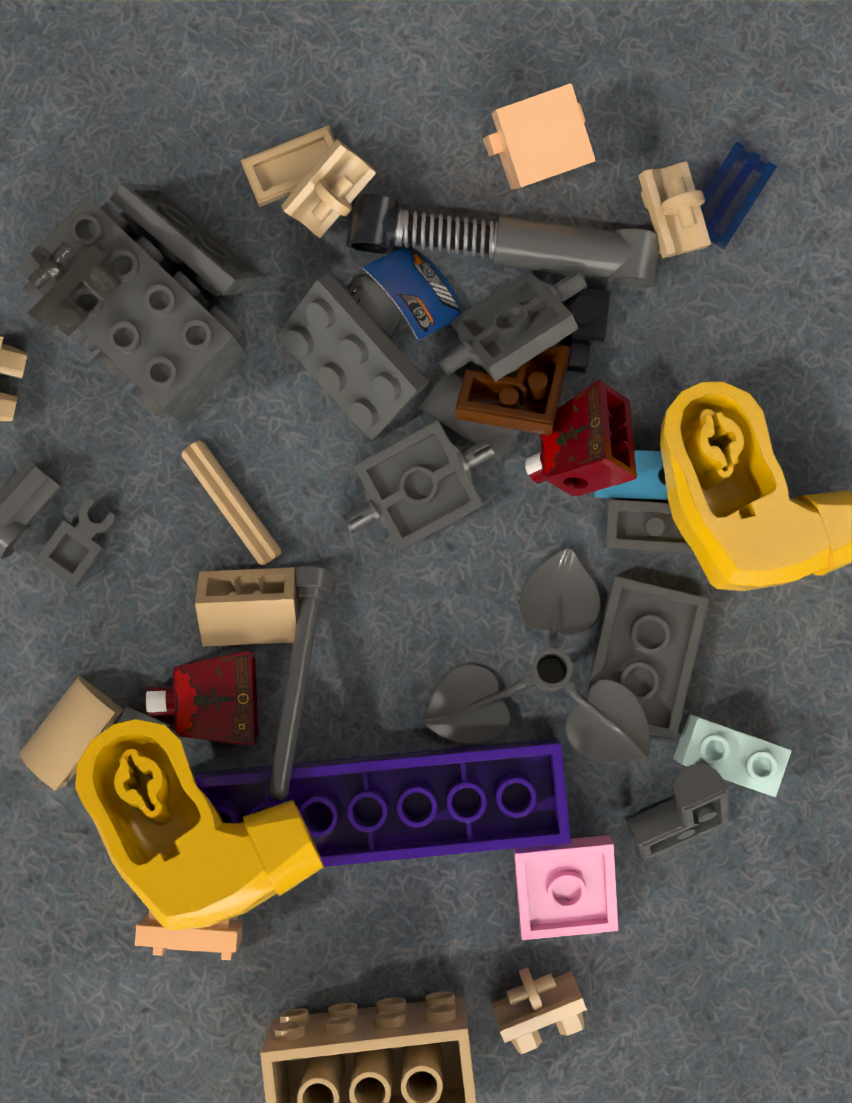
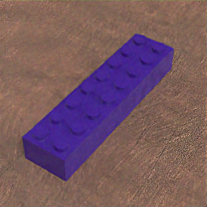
[193,738,571,867]

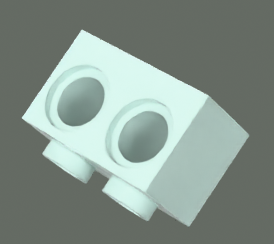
[673,714,792,797]

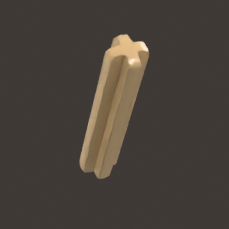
[181,440,281,566]

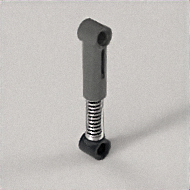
[346,194,659,288]

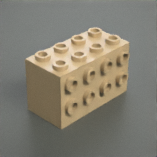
[260,991,477,1103]

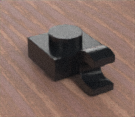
[563,288,611,373]

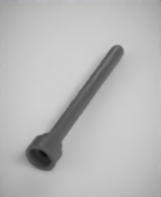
[268,566,334,801]

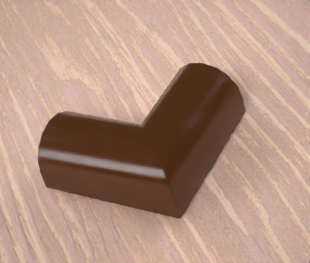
[455,344,571,436]

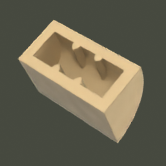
[195,567,298,647]
[19,675,124,791]

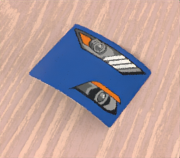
[363,245,462,340]

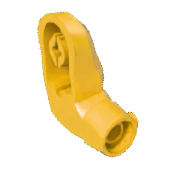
[660,382,852,591]
[75,719,324,930]

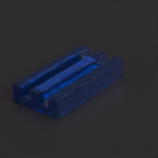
[700,142,777,250]

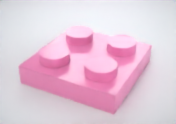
[513,835,618,940]

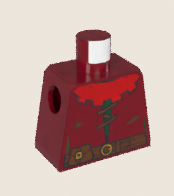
[525,380,637,496]
[146,650,259,745]

